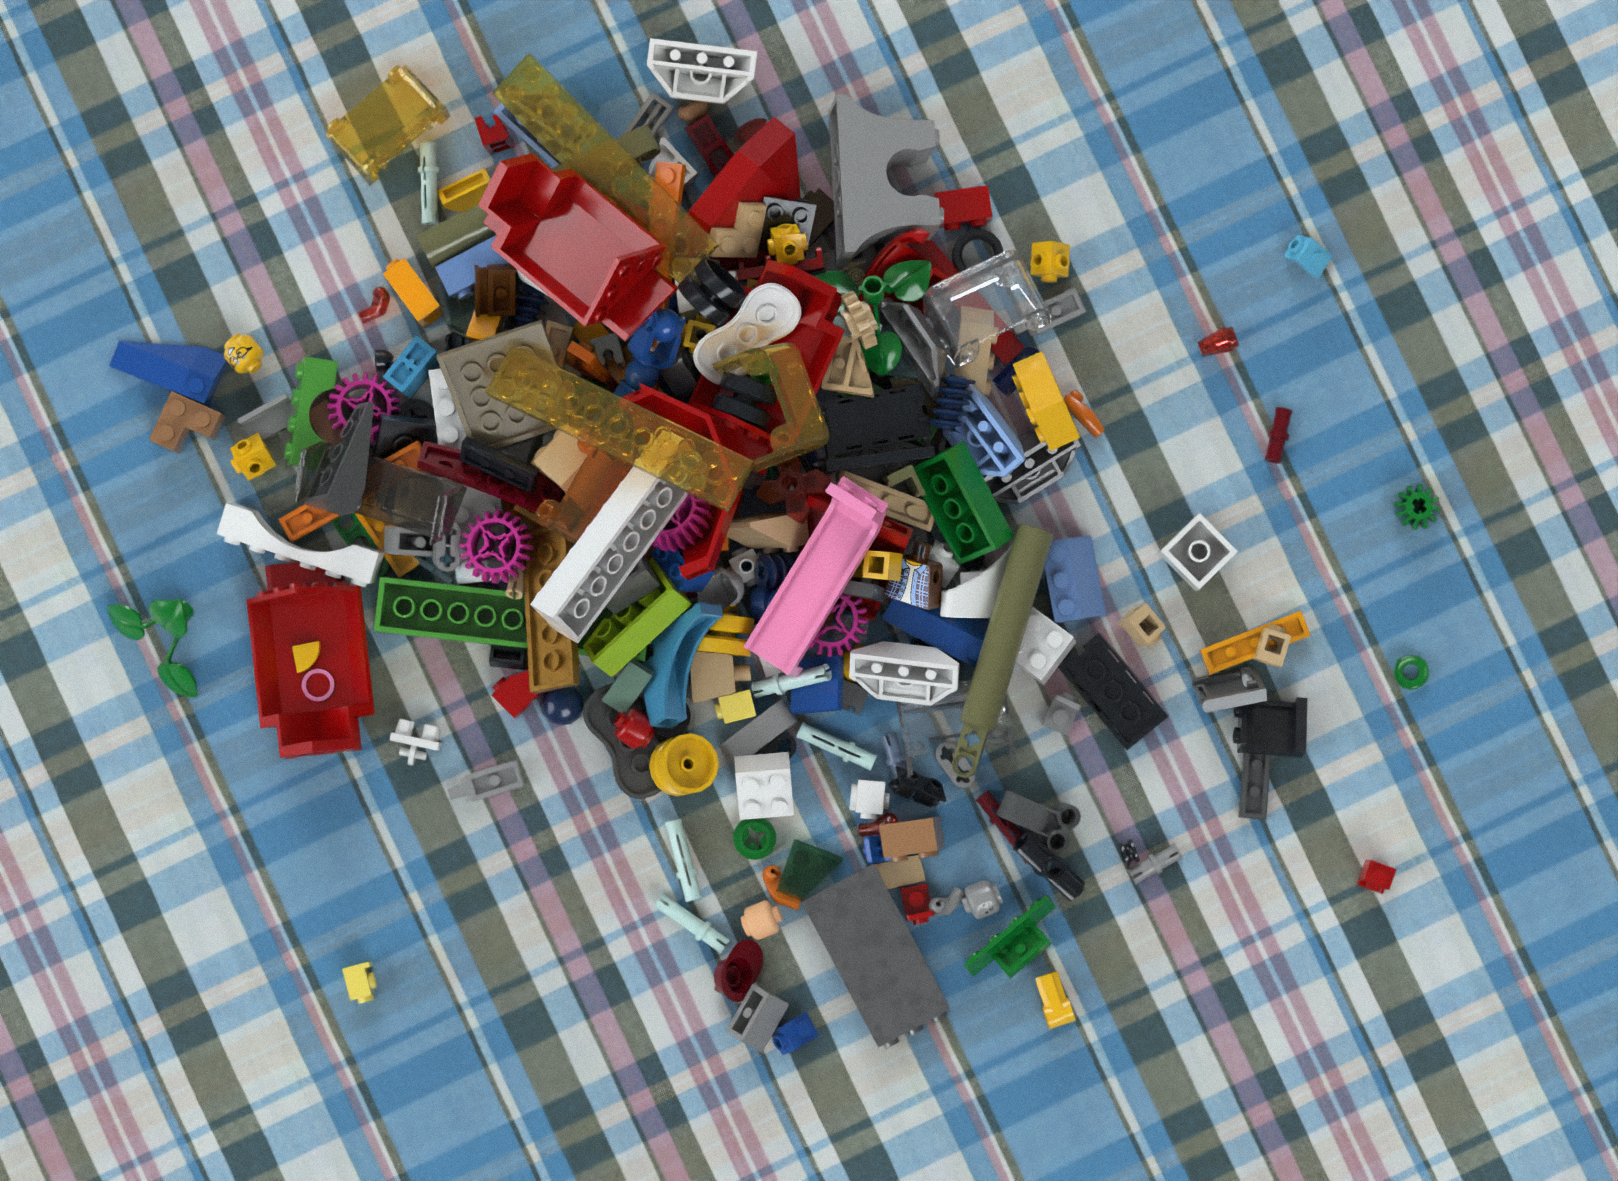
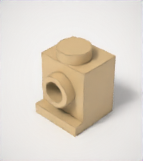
[1117,603,1166,647]
[1252,625,1292,668]

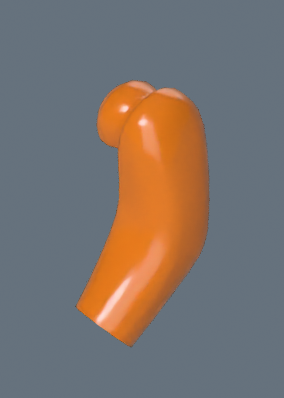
[1064,390,1104,437]
[762,865,802,911]

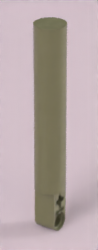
[417,126,661,268]
[952,524,1054,778]

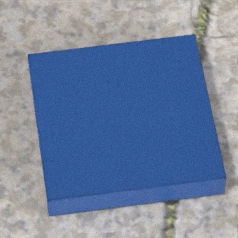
[790,655,844,715]

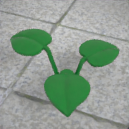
[814,260,931,375]
[106,598,199,697]

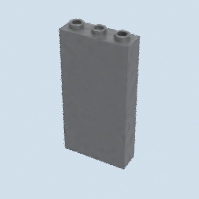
[801,863,950,1049]

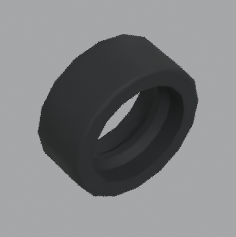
[952,229,1003,282]

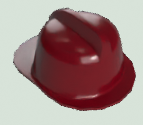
[713,940,764,1002]

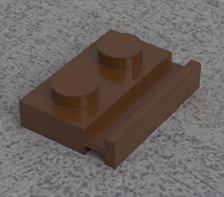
[474,264,515,317]

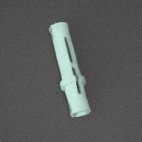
[418,142,439,225]
[751,664,832,698]
[796,722,877,771]
[665,819,702,902]
[654,893,730,954]

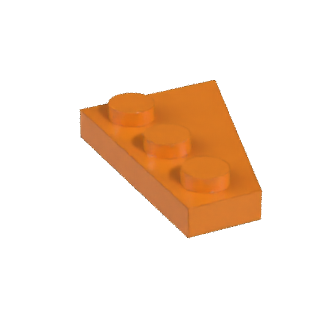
[566,341,619,394]

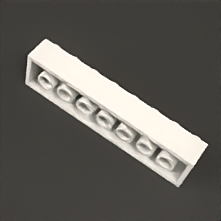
[428,369,511,586]
[530,428,709,643]

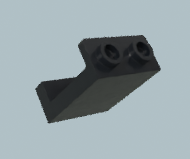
[1233,697,1308,758]

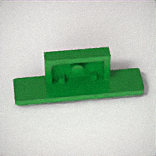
[964,895,1056,979]

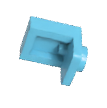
[1284,235,1333,278]

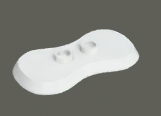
[693,283,802,385]

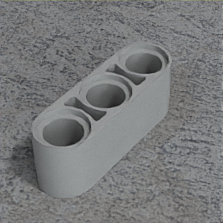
[719,699,798,767]

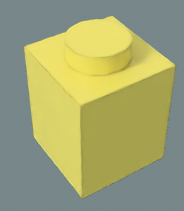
[714,690,757,724]

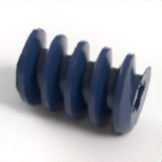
[504,285,550,330]
[929,374,976,434]
[754,551,802,589]

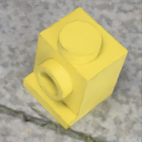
[342,961,377,1004]

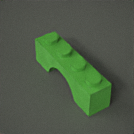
[284,357,338,470]

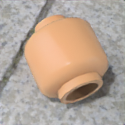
[741,900,783,940]

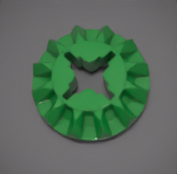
[733,818,776,860]

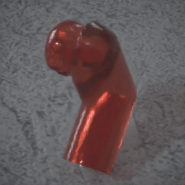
[358,287,390,324]
[858,813,899,837]

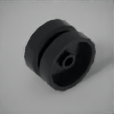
[678,256,748,326]
[710,371,780,429]

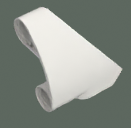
[940,543,1013,618]

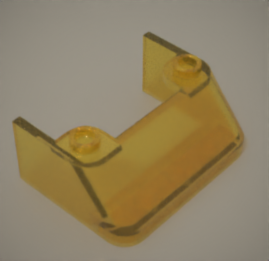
[712,343,830,472]

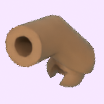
[678,101,709,122]

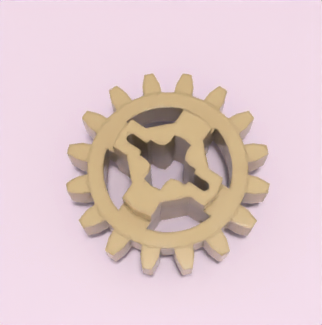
[840,291,878,350]

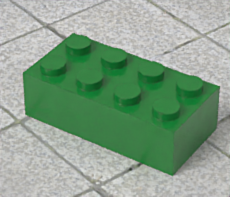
[913,441,1015,565]

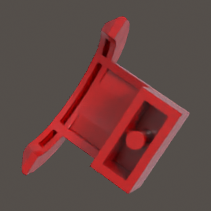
[859,228,952,316]

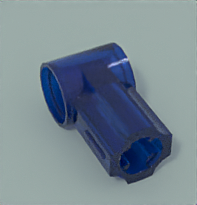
[992,347,1039,397]

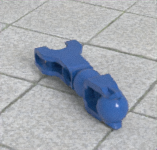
[586,308,686,469]

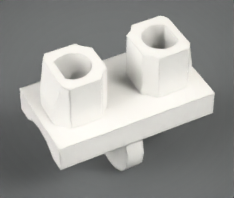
[390,719,442,766]

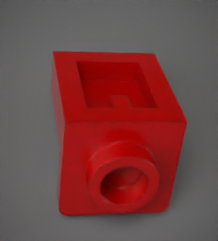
[900,883,934,925]

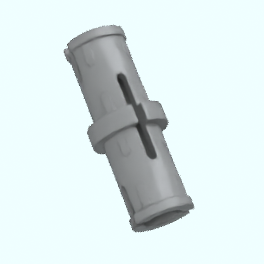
[1127,843,1183,885]

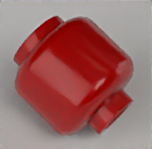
[613,708,655,749]

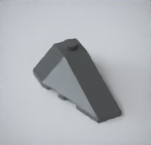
[304,401,374,516]

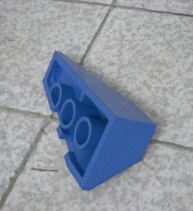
[109,341,228,407]
[881,599,990,669]

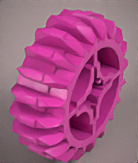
[327,372,401,445]
[652,485,713,553]
[460,510,534,584]
[808,594,868,657]

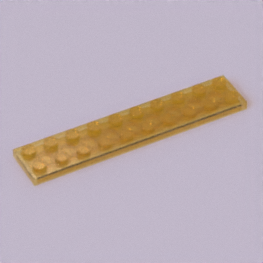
[492,53,719,284]
[485,345,755,512]

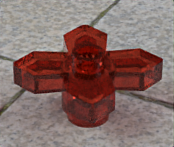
[756,450,831,524]

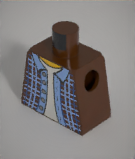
[883,542,943,610]

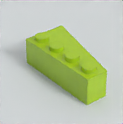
[583,557,692,677]

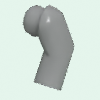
[929,887,965,915]

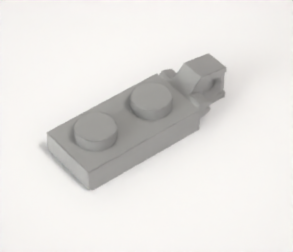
[1010,288,1086,337]
[447,760,525,802]

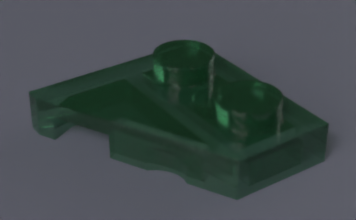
[776,839,843,900]

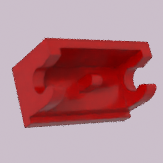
[474,114,516,155]

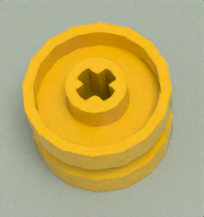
[697,612,755,657]
[649,733,719,796]

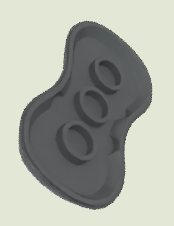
[583,683,662,799]

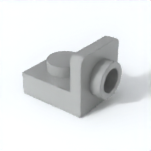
[1041,692,1081,736]

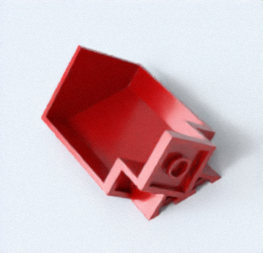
[478,153,679,341]
[688,259,845,475]
[246,562,375,759]

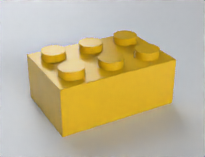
[1012,351,1080,451]

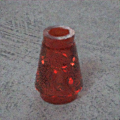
[1198,326,1239,357]

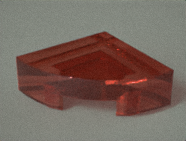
[734,118,767,142]

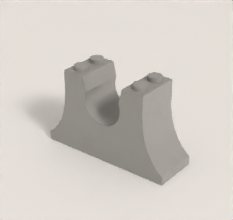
[828,94,944,267]

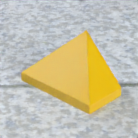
[437,168,491,213]

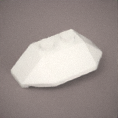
[647,38,757,104]
[849,641,959,706]

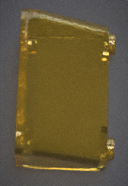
[326,65,450,186]

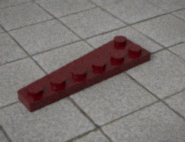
[417,441,577,524]

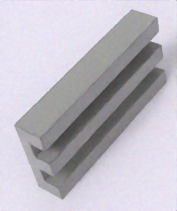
[623,92,675,137]

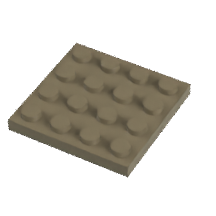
[437,320,578,449]

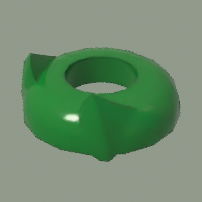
[1394,655,1429,690]

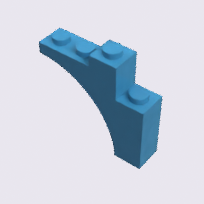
[643,601,723,729]

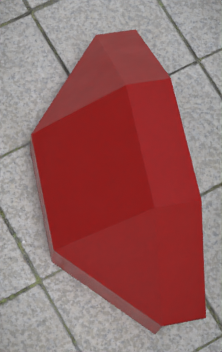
[672,117,801,284]
[617,383,743,580]

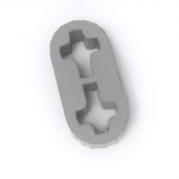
[432,519,461,572]
[935,742,975,788]

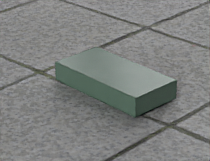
[602,659,654,713]

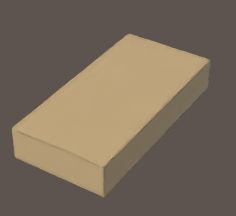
[867,855,926,889]

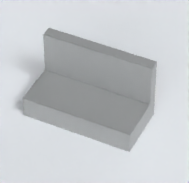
[237,393,295,441]

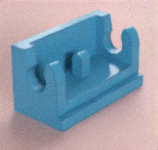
[383,335,440,400]

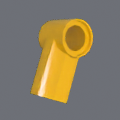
[1035,971,1076,1029]

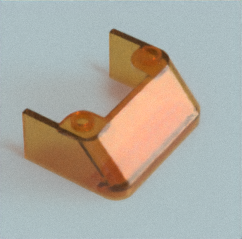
[514,413,641,544]

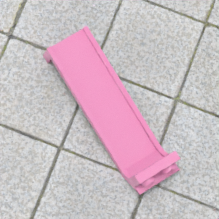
[744,476,889,678]

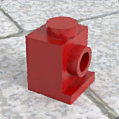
[1357,859,1397,894]

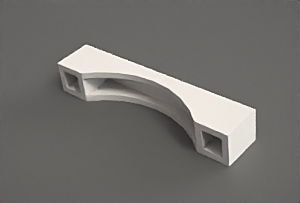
[217,503,385,587]

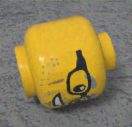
[224,334,264,374]

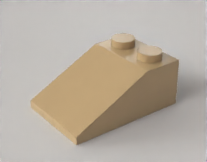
[726,511,809,553]

